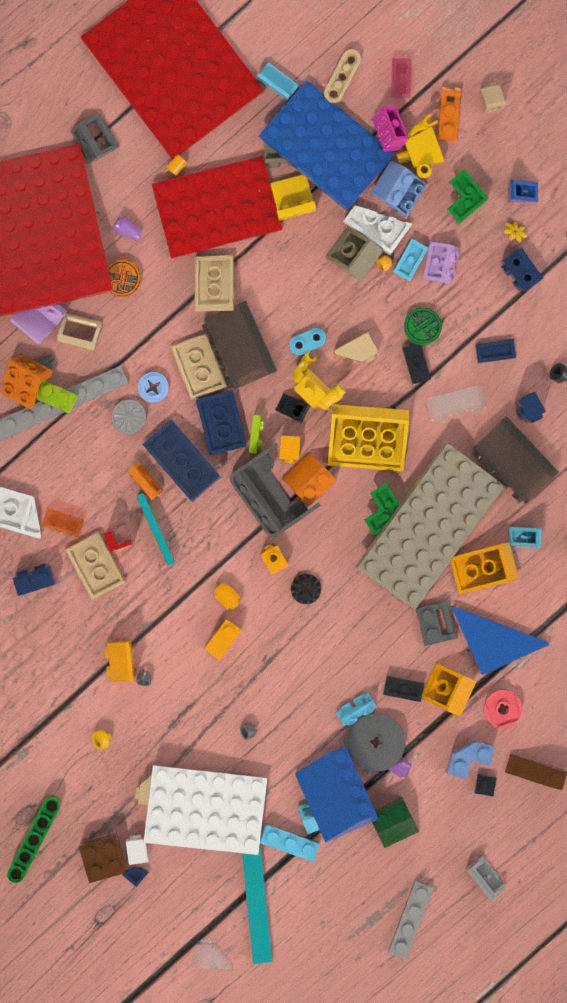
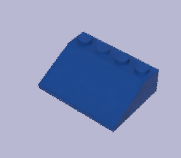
[295,746,378,843]

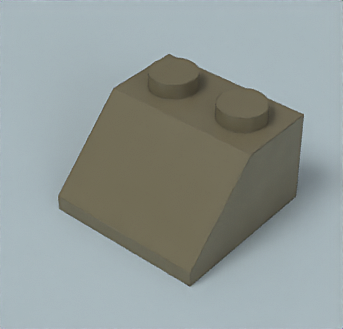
[326,227,383,282]

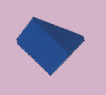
[508,180,538,203]

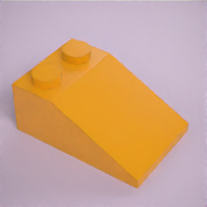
[450,542,519,595]

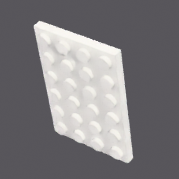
[143,765,267,855]

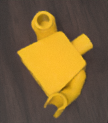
[396,114,444,178]
[292,351,346,410]

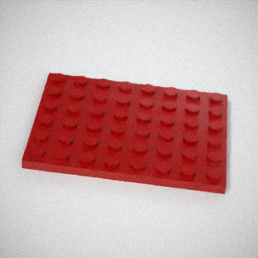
[80,0,265,160]
[0,143,113,317]

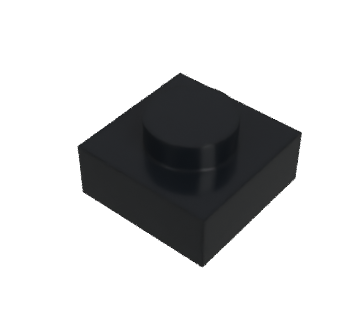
[474,774,497,797]

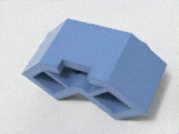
[446,740,495,779]

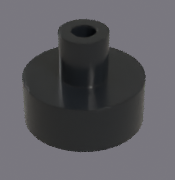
[550,363,567,383]

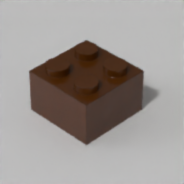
[79,833,127,883]

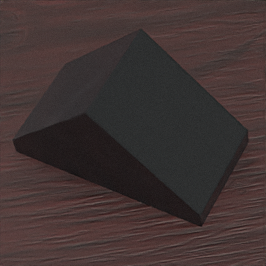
[275,393,310,424]

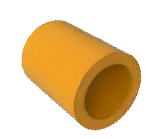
[166,154,187,176]

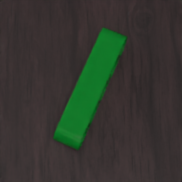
[7,795,61,883]

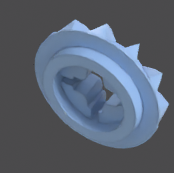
[138,372,169,403]

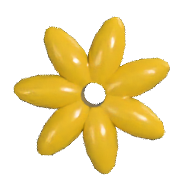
[503,221,527,243]

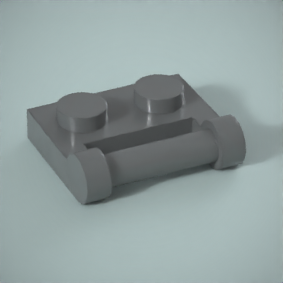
[415,601,458,646]

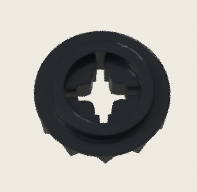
[291,574,321,604]

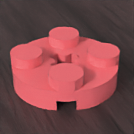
[484,689,522,728]

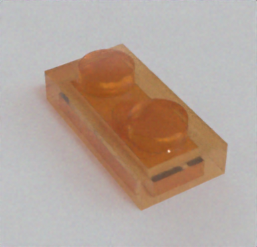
[42,508,84,538]

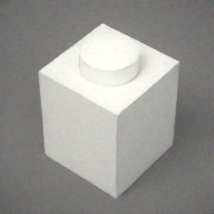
[126,834,149,865]

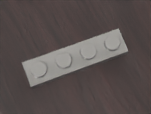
[388,880,433,959]

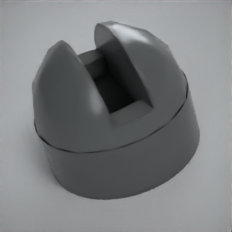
[136,670,152,686]
[240,723,257,740]

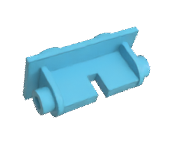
[336,693,377,726]

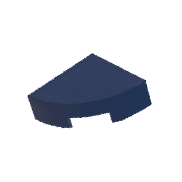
[122,867,149,887]

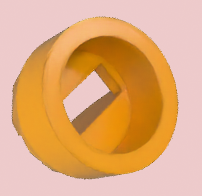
[376,256,392,272]

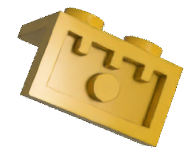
[270,175,316,221]

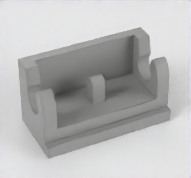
[466,855,506,901]

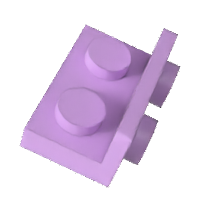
[423,241,459,285]

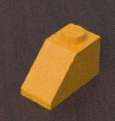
[204,618,242,660]

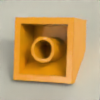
[104,640,135,682]
[422,663,477,716]

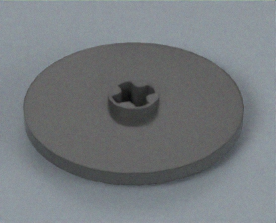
[348,714,405,772]

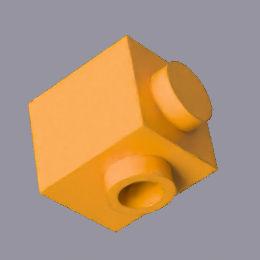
[261,544,288,574]

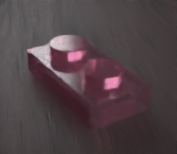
[391,58,411,98]

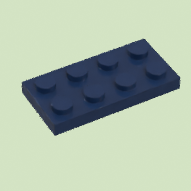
[142,420,221,503]

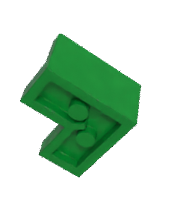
[447,169,489,225]
[364,483,400,536]

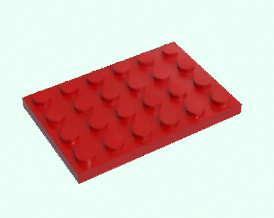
[152,155,282,259]

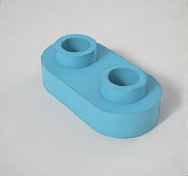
[289,328,326,356]

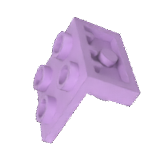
[10,304,67,344]

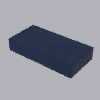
[475,339,516,363]

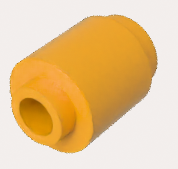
[213,582,241,611]

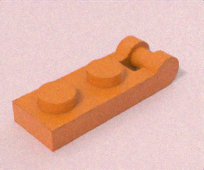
[438,86,461,142]

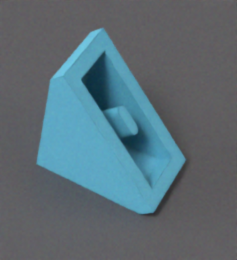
[509,527,542,548]

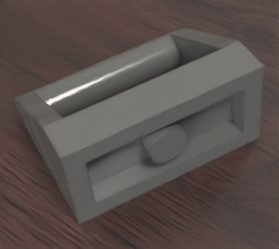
[71,114,119,164]

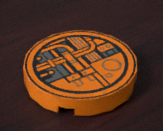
[108,259,141,297]

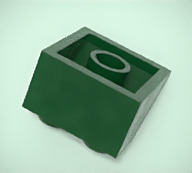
[372,797,419,848]

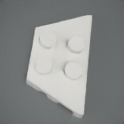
[0,487,41,539]

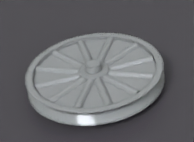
[112,400,146,434]

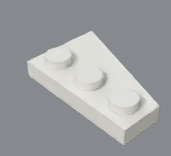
[343,205,412,255]

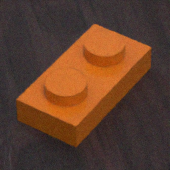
[128,461,163,500]

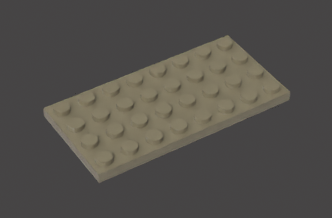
[355,442,504,610]

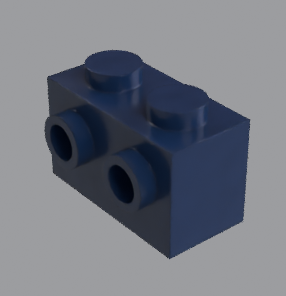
[501,247,544,293]
[515,392,546,423]
[12,564,57,596]

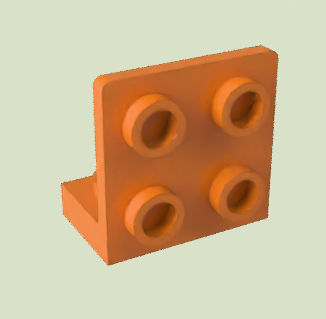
[0,354,53,409]

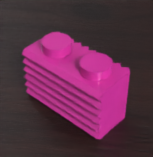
[371,105,409,152]

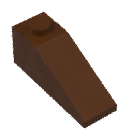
[505,754,567,790]

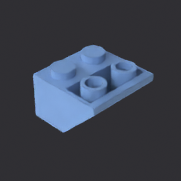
[371,161,427,217]

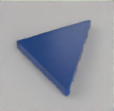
[452,607,549,675]

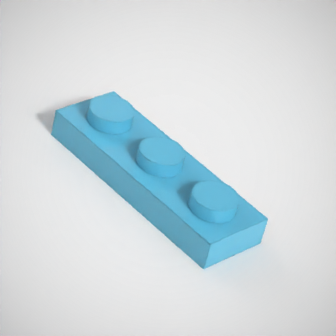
[260,824,320,862]

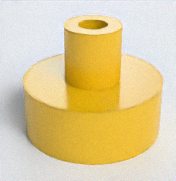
[92,730,112,750]

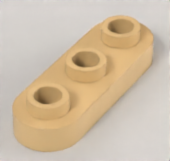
[324,49,361,104]

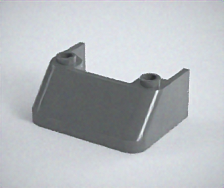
[230,442,321,537]

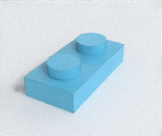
[393,239,428,282]

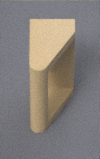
[57,312,103,352]

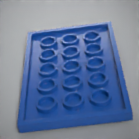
[258,81,395,211]

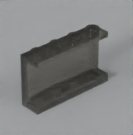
[201,301,277,390]
[472,416,559,504]

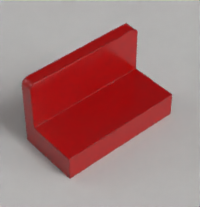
[104,531,134,552]

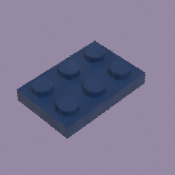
[196,391,247,455]

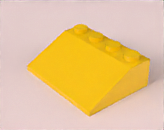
[327,404,409,472]

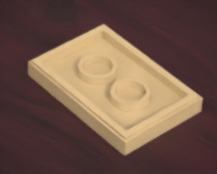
[195,255,234,312]
[171,333,227,400]
[65,532,126,600]

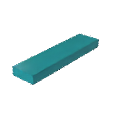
[137,493,175,565]

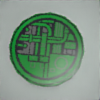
[404,308,442,346]

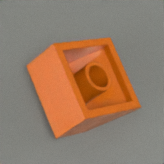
[283,453,337,507]

